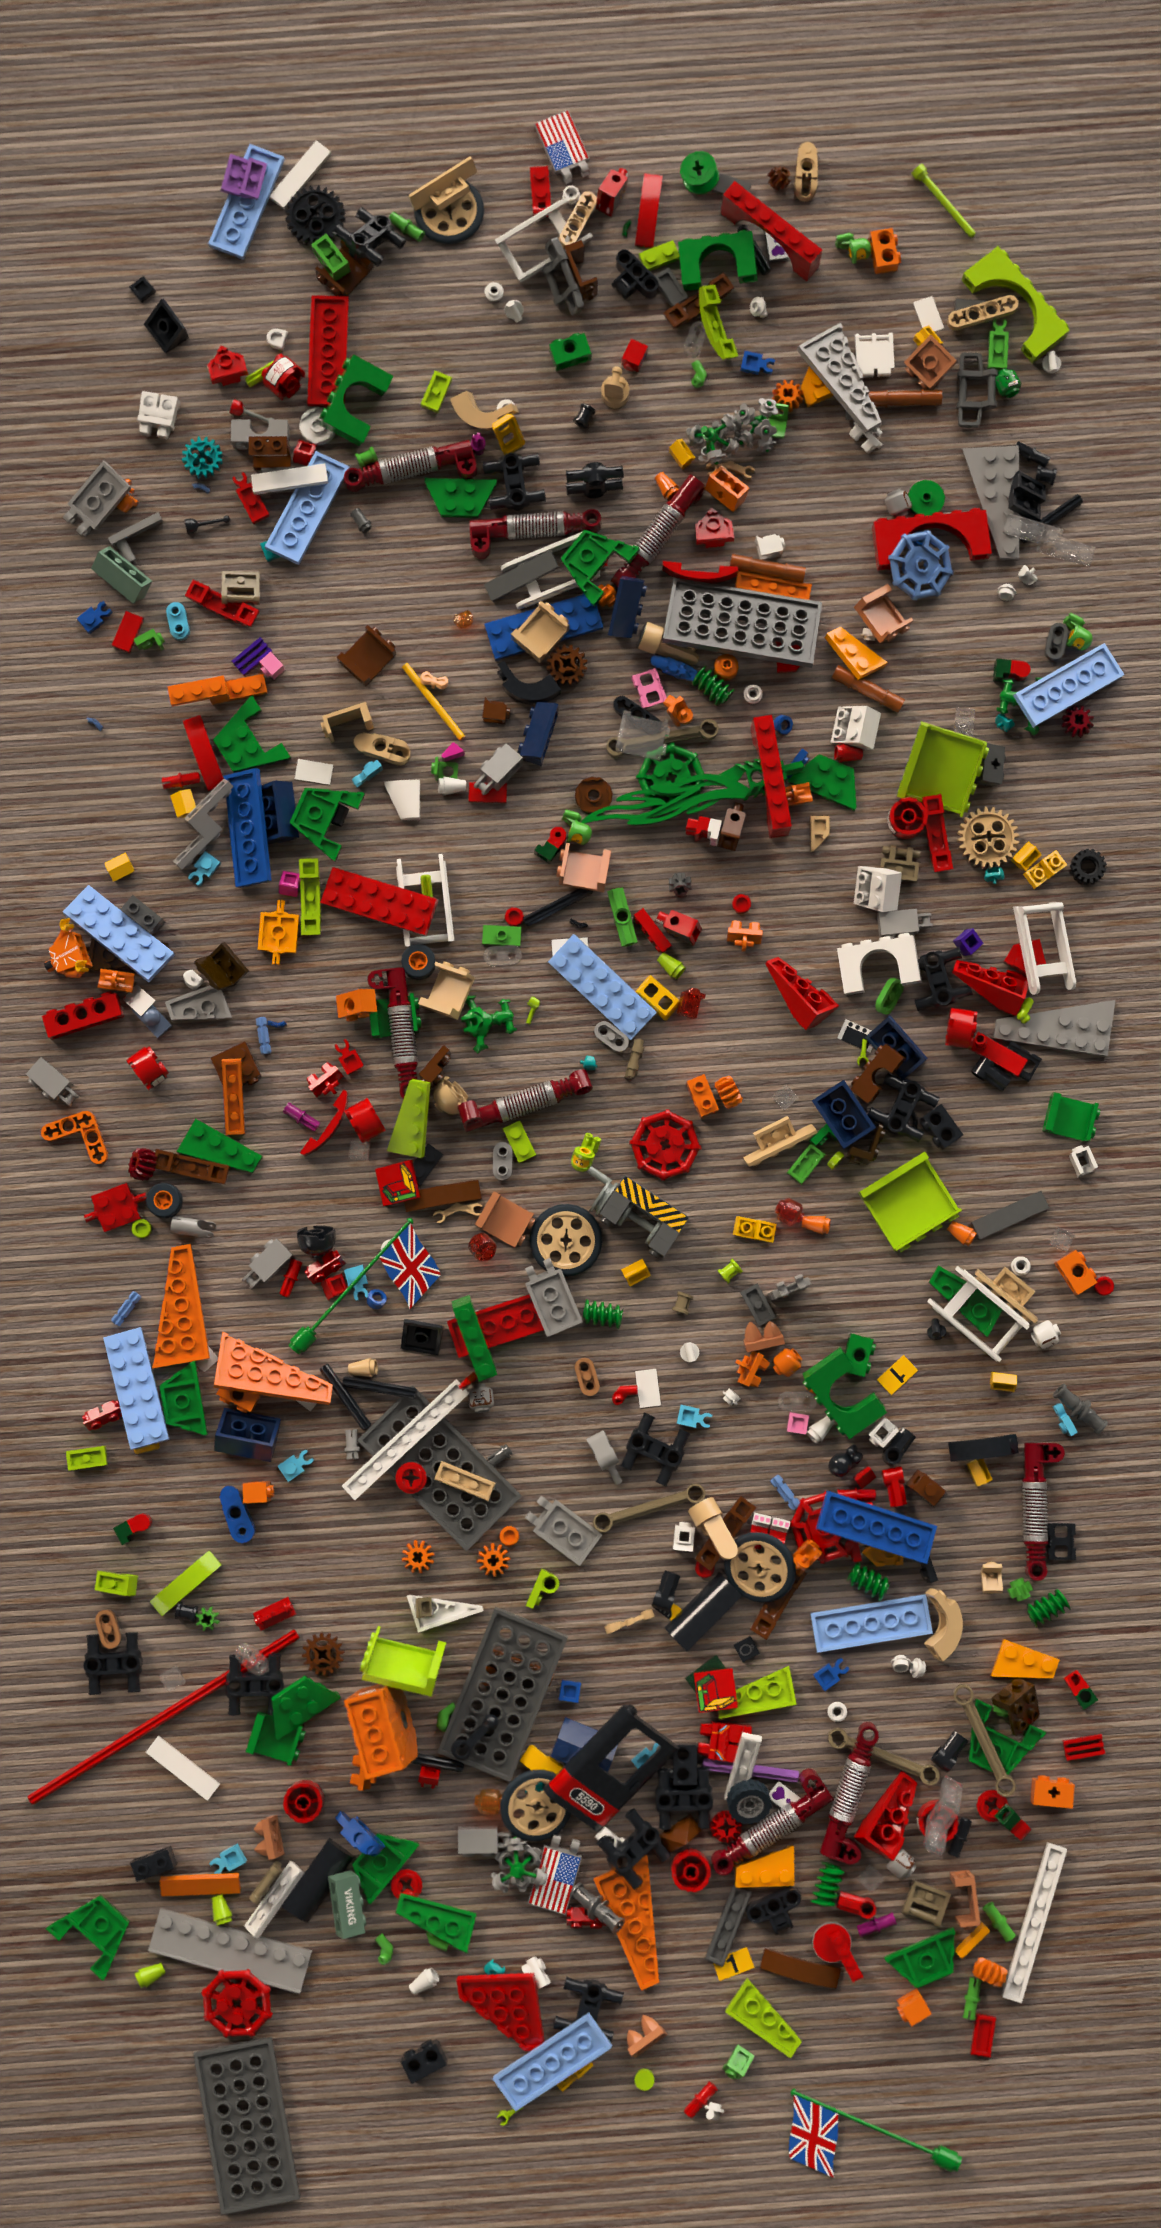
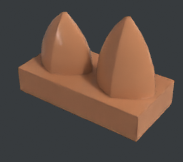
[743,1321,785,1352]
[254,1815,285,1860]
[627,2015,668,2058]

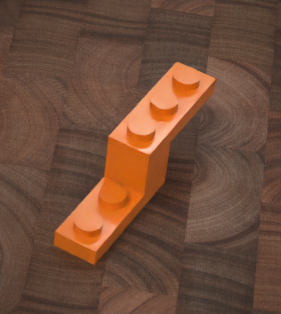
[168,674,268,707]

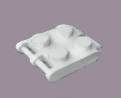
[855,333,894,377]

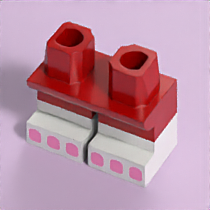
[686,816,722,846]
[749,1512,790,1550]

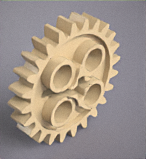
[957,807,1019,869]

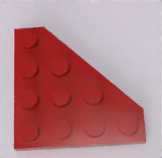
[456,1973,545,2051]

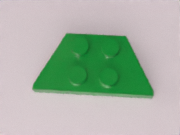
[425,478,497,518]
[788,754,856,811]
[159,1361,208,1435]
[271,1676,341,1741]
[352,1833,420,1905]
[884,1927,955,1988]

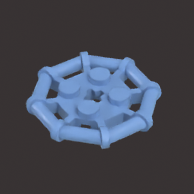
[888,530,954,601]

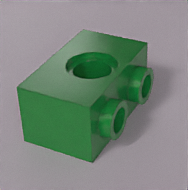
[549,333,592,371]
[845,1333,876,1377]

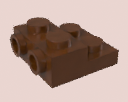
[211,1042,262,1085]
[419,1045,451,1089]

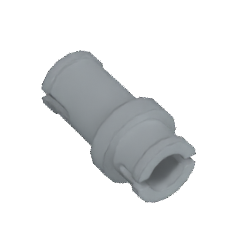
[344,1429,360,1460]

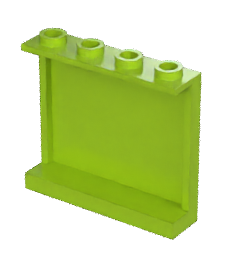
[897,721,989,817]
[858,1152,962,1252]
[360,1626,446,1697]

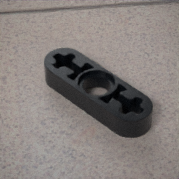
[613,696,661,735]

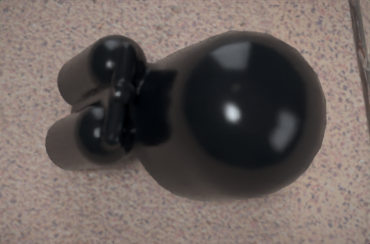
[828,1445,863,1477]

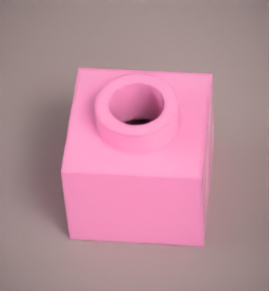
[259,652,285,680]

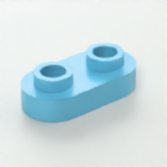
[166,602,190,640]

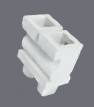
[138,391,180,439]

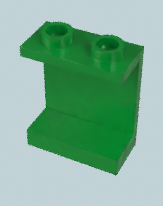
[370,993,422,1038]
[1042,1092,1100,1142]
[246,1712,306,1766]

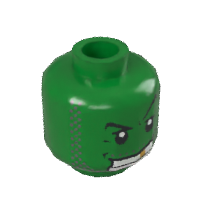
[995,368,1022,398]

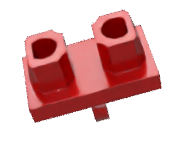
[307,1062,344,1097]

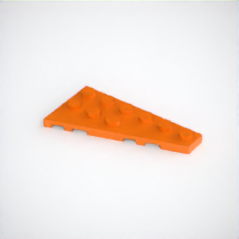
[152,1244,210,1369]
[213,1331,333,1405]
[593,1854,659,1991]

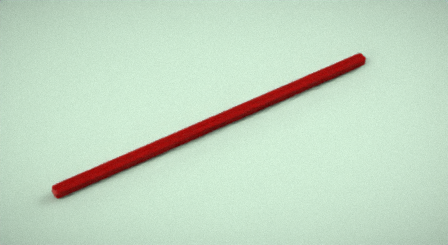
[28,1630,300,1805]

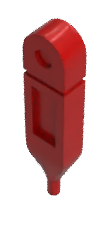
[458,1371,477,1391]

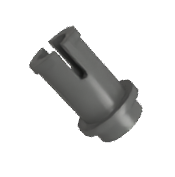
[350,508,372,533]
[487,1444,513,1467]

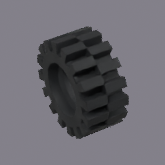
[1070,849,1107,885]

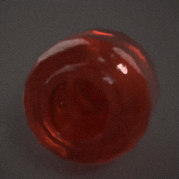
[774,1198,805,1226]
[468,1233,497,1262]

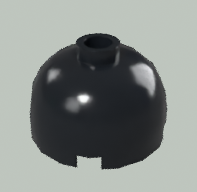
[297,1225,336,1259]

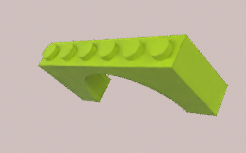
[961,246,1070,364]

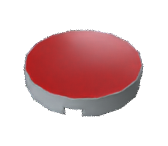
[812,1921,852,1963]

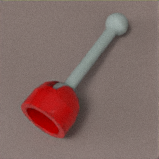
[229,399,274,424]

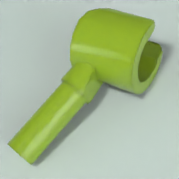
[526,996,540,1024]
[857,1039,869,1065]
[497,2107,524,2126]

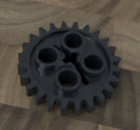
[285,185,346,247]

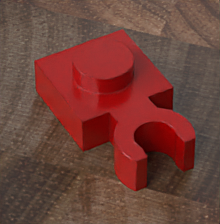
[335,1039,364,1075]

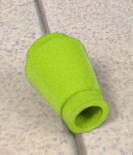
[657,952,686,979]
[212,1894,233,1926]
[135,1963,166,1988]

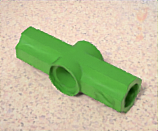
[607,887,638,947]

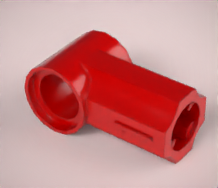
[882,1466,907,1507]
[836,1891,876,1919]

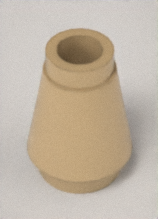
[348,1358,378,1377]

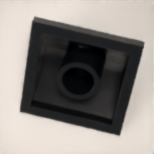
[144,298,189,353]
[401,1319,444,1356]

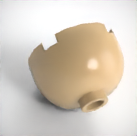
[433,1076,469,1115]

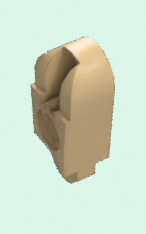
[794,142,818,202]
[354,732,411,766]

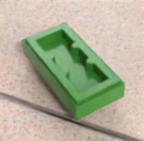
[482,925,521,947]
[787,1143,826,1185]

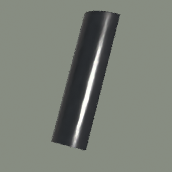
[664,1572,742,1652]
[281,1838,355,1922]

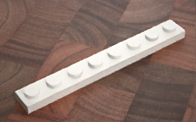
[342,1379,470,1500]
[1001,1842,1067,2003]

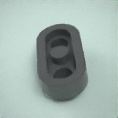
[1044,623,1068,661]

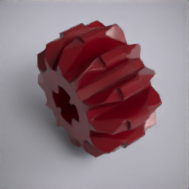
[1061,705,1094,738]
[128,1148,157,1181]

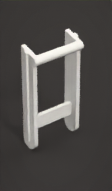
[495,197,593,283]
[500,532,601,609]
[396,854,454,946]
[1013,902,1076,995]
[928,1266,1029,1362]

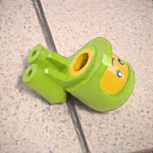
[571,1133,601,1172]

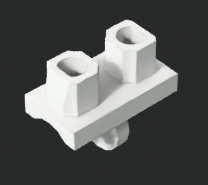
[849,422,883,454]

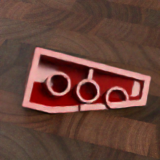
[765,957,839,1030]
[952,960,1028,1016]
[854,1771,917,1861]

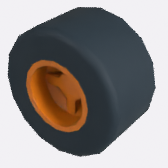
[401,944,436,980]
[146,1183,183,1218]

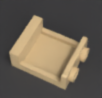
[511,601,569,663]

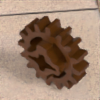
[547,644,587,686]
[302,1632,345,1676]

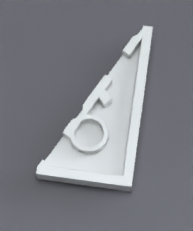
[407,1595,484,1632]

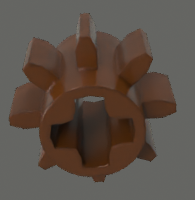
[767,166,791,190]

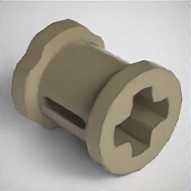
[672,1291,694,1315]

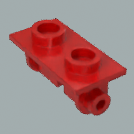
[305,1250,346,1285]
[82,1400,122,1431]
[253,1597,296,1631]
[567,1907,606,1929]

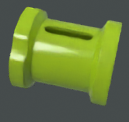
[718,1259,743,1284]

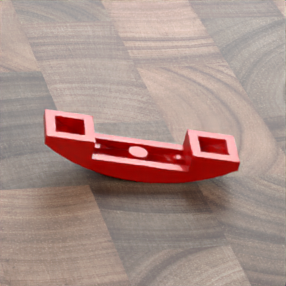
[635,173,663,248]
[662,561,738,584]
[185,579,260,627]
[183,715,224,791]
[922,794,953,872]
[300,1090,348,1156]

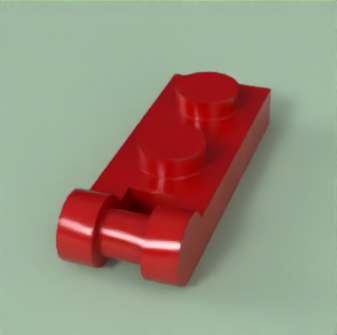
[530,166,551,217]

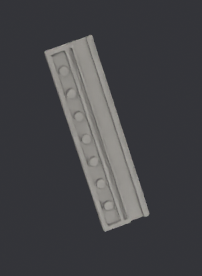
[148,1908,312,1994]

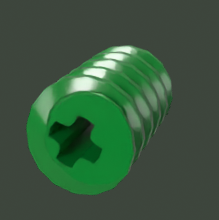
[692,665,735,706]
[582,1299,623,1329]
[846,1562,890,1601]
[1027,1589,1071,1628]
[810,1862,844,1907]

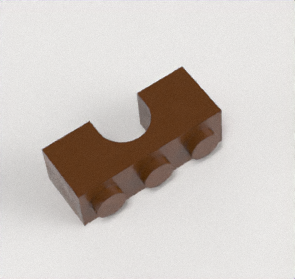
[851,1044,906,1104]

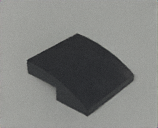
[1008,470,1046,523]

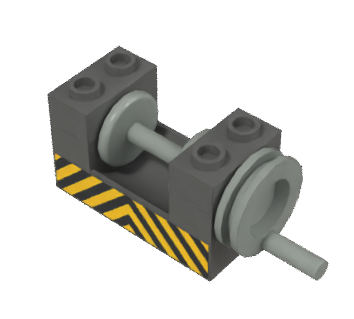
[587,1166,690,1259]

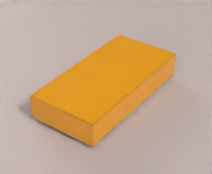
[954,1922,990,1959]

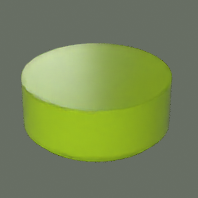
[827,1151,845,1170]
[132,1219,152,1239]
[635,2068,654,2090]

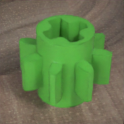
[1007,1578,1033,1602]
[196,1606,220,1631]

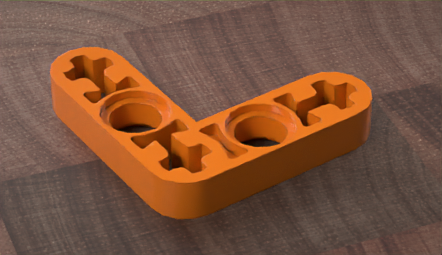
[41,1111,108,1165]

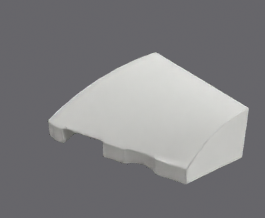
[384,780,420,820]

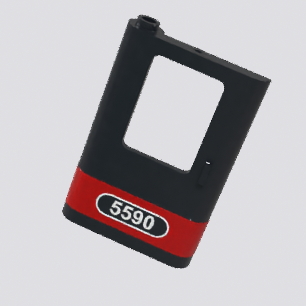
[543,1704,679,1832]

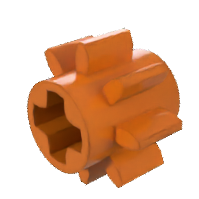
[598,583,617,607]

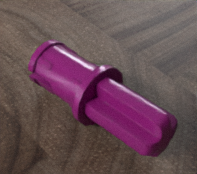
[471,432,486,455]
[283,1102,320,1132]
[857,1912,897,1937]

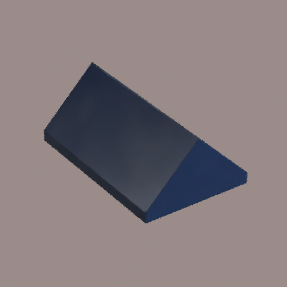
[865,1015,928,1080]

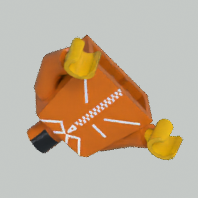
[44,918,93,979]

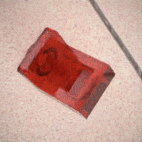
[677,988,706,1019]

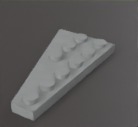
[797,322,881,434]
[962,446,1019,560]
[993,1000,1115,1057]

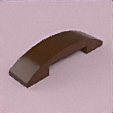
[663,273,734,329]
[155,1149,230,1185]
[404,1180,482,1212]
[695,1496,757,1571]
[750,1572,807,1640]
[760,1948,841,1988]

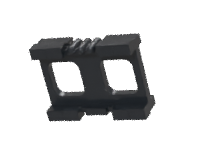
[1007,1041,1042,1082]
[1047,1523,1076,1560]

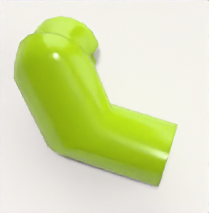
[1017,998,1034,1024]

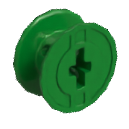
[680,151,719,195]

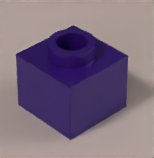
[953,928,983,956]

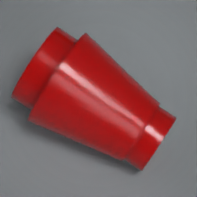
[834,743,863,762]

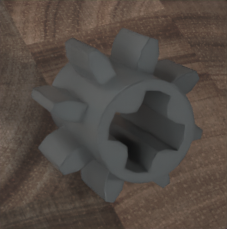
[668,872,692,896]

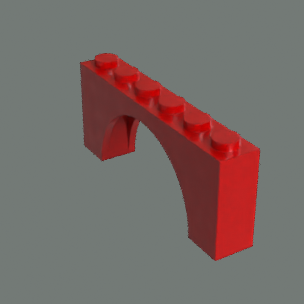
[721,181,822,281]
[872,508,992,571]
[750,715,792,838]

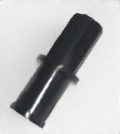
[1015,442,1051,468]
[948,1817,972,1858]

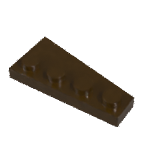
[88,938,169,972]

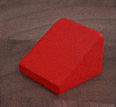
[293,440,317,466]
[321,1273,348,1300]
[853,1466,876,1489]

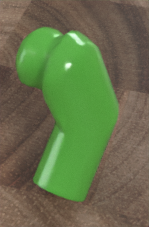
[691,360,707,388]
[437,1703,456,1732]
[426,1931,449,1951]
[375,1933,393,1965]

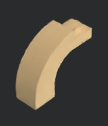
[450,391,519,431]
[924,1588,963,1661]

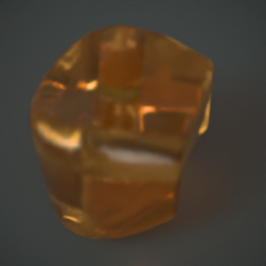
[453,610,473,629]

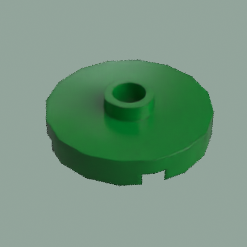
[908,480,945,516]

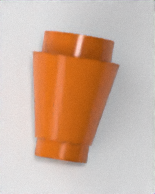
[655,472,679,501]
[802,1216,831,1235]
[947,1221,977,1246]

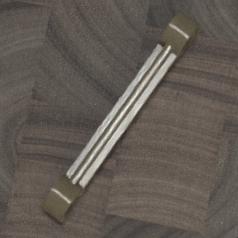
[607,719,718,758]
[593,1483,705,1532]
[953,1684,1016,1797]
[827,1727,940,1785]

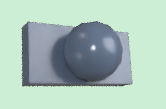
[132,1004,172,1039]

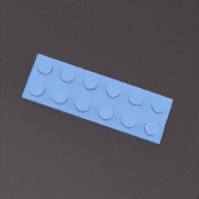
[208,144,285,260]
[265,451,349,565]
[1013,643,1124,728]
[63,885,175,982]
[548,934,657,1040]
[103,1327,170,1450]
[810,1594,933,1653]
[493,2013,612,2112]

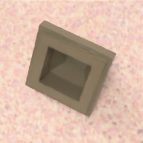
[414,1597,432,1618]

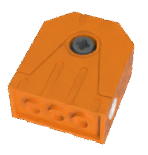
[344,1684,418,1780]

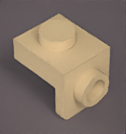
[981,1562,1003,1594]

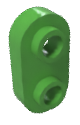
[875,978,904,1015]

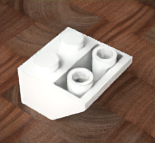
[830,706,881,750]
[854,866,902,912]

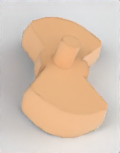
[420,672,449,690]

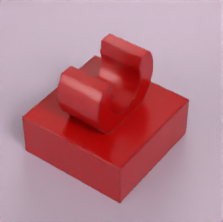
[418,1766,441,1789]

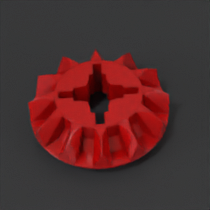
[395,1462,427,1494]
[976,1789,1008,1822]
[710,1810,742,1843]
[391,1869,422,1899]

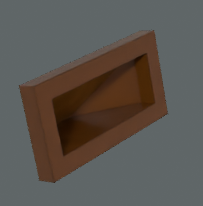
[659,1813,701,1852]

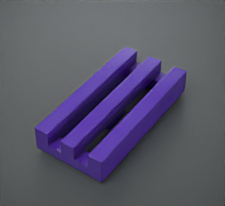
[232,637,273,676]

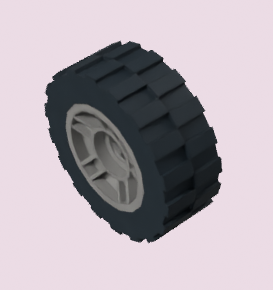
[726,1779,772,1824]

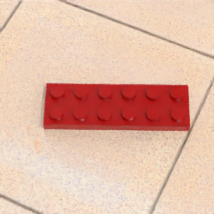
[307,295,349,407]
[320,867,439,936]
[447,1294,544,1358]

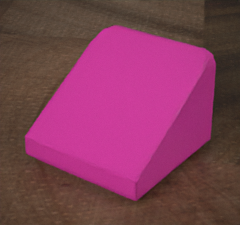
[441,742,465,762]
[279,871,300,897]

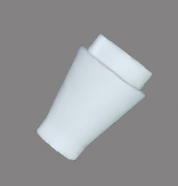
[438,776,466,795]
[806,1415,835,1443]
[409,1968,439,1995]

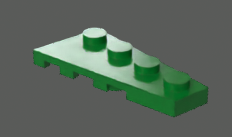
[177,1119,263,1173]
[928,1265,1003,1337]
[395,1893,477,1954]

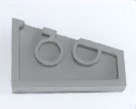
[165,985,233,1021]

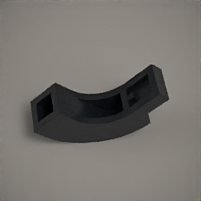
[497,661,561,705]
[948,1434,1019,1462]

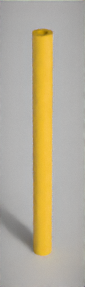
[402,663,465,741]

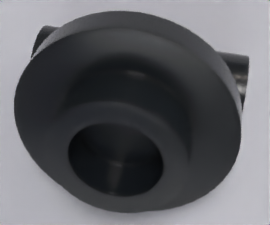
[927,1318,947,1340]

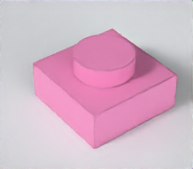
[786,1412,809,1435]

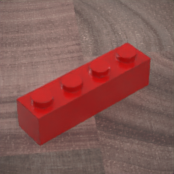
[633,908,672,953]
[828,1930,863,1983]

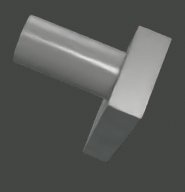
[108,512,163,563]

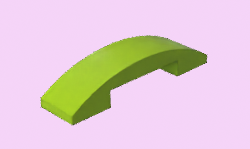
[699,285,738,360]
[299,858,321,935]
[150,1550,222,1616]

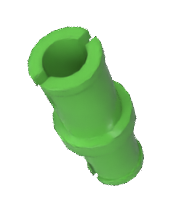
[389,212,425,242]
[983,1902,1016,1942]
[963,1977,982,2020]

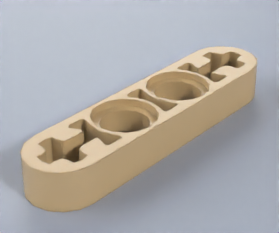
[558,191,597,249]
[947,295,1018,331]

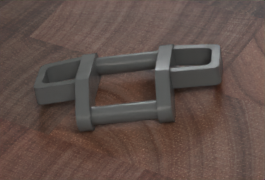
[542,237,584,316]
[957,352,998,428]

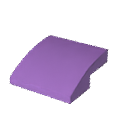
[220,154,267,200]

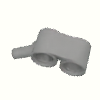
[586,1430,622,1485]

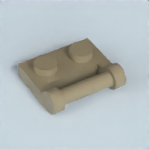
[222,571,260,605]
[249,1860,282,1905]
[901,1879,951,1927]

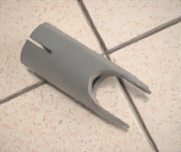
[170,1216,216,1238]

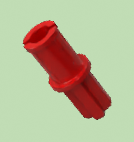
[162,772,201,790]
[279,1259,303,1298]
[837,1487,876,1501]
[684,2081,718,2118]

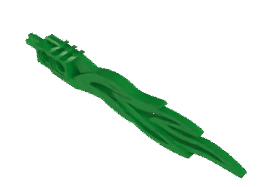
[581,759,805,826]

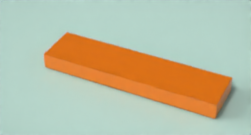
[735,570,812,600]
[222,1058,245,1135]
[160,1873,241,1896]

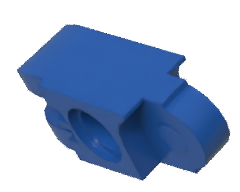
[219,1485,256,1543]
[335,1811,385,1857]

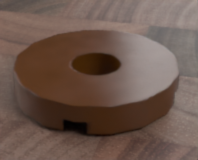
[575,777,613,814]

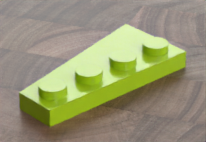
[725,1977,802,2058]

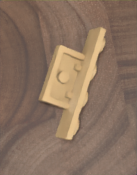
[409,157,477,211]
[743,1116,818,1167]
[975,1267,1038,1324]

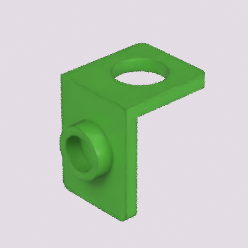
[768,403,789,439]
[431,757,458,781]

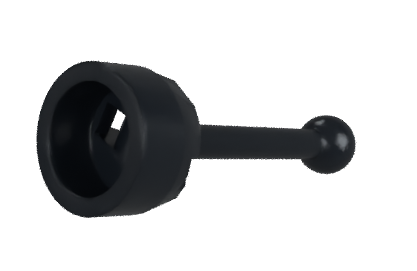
[184,515,230,535]

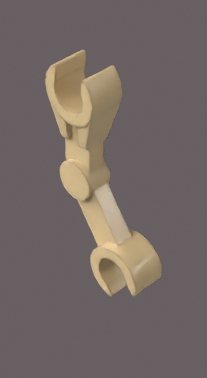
[706,461,755,480]
[433,1203,483,1223]
[604,1609,654,1634]

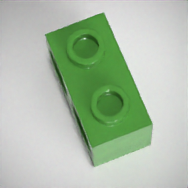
[311,234,350,281]

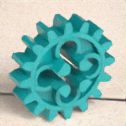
[182,436,223,479]

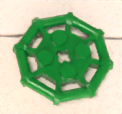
[636,743,705,813]

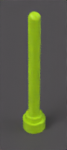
[911,164,975,238]

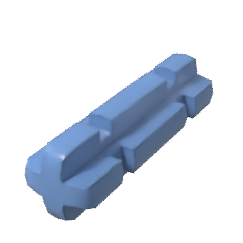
[256,1017,271,1055]
[111,1291,141,1326]
[770,1475,800,1510]

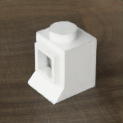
[755,534,785,560]
[1069,1145,1098,1178]
[868,1416,899,1448]
[673,1522,695,1551]

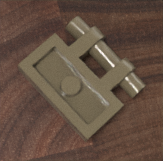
[880,845,921,883]
[624,1039,645,1080]

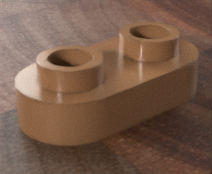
[575,1358,600,1396]
[95,1609,121,1649]

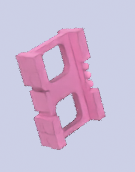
[631,668,667,710]

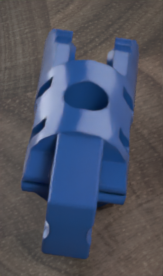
[650,655,698,681]

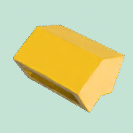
[913,325,943,346]
[669,439,696,469]
[170,789,196,818]
[1011,841,1042,871]
[104,853,135,882]
[621,1259,651,1286]
[990,1372,1017,1392]
[966,1459,993,1486]

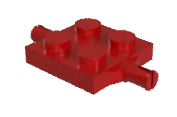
[84,1183,147,1232]

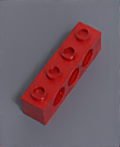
[42,991,125,1040]

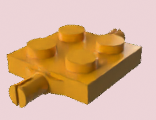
[257,900,299,965]

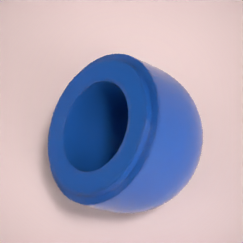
[774,715,793,735]
[367,1289,387,1310]

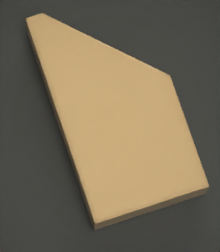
[810,816,830,852]

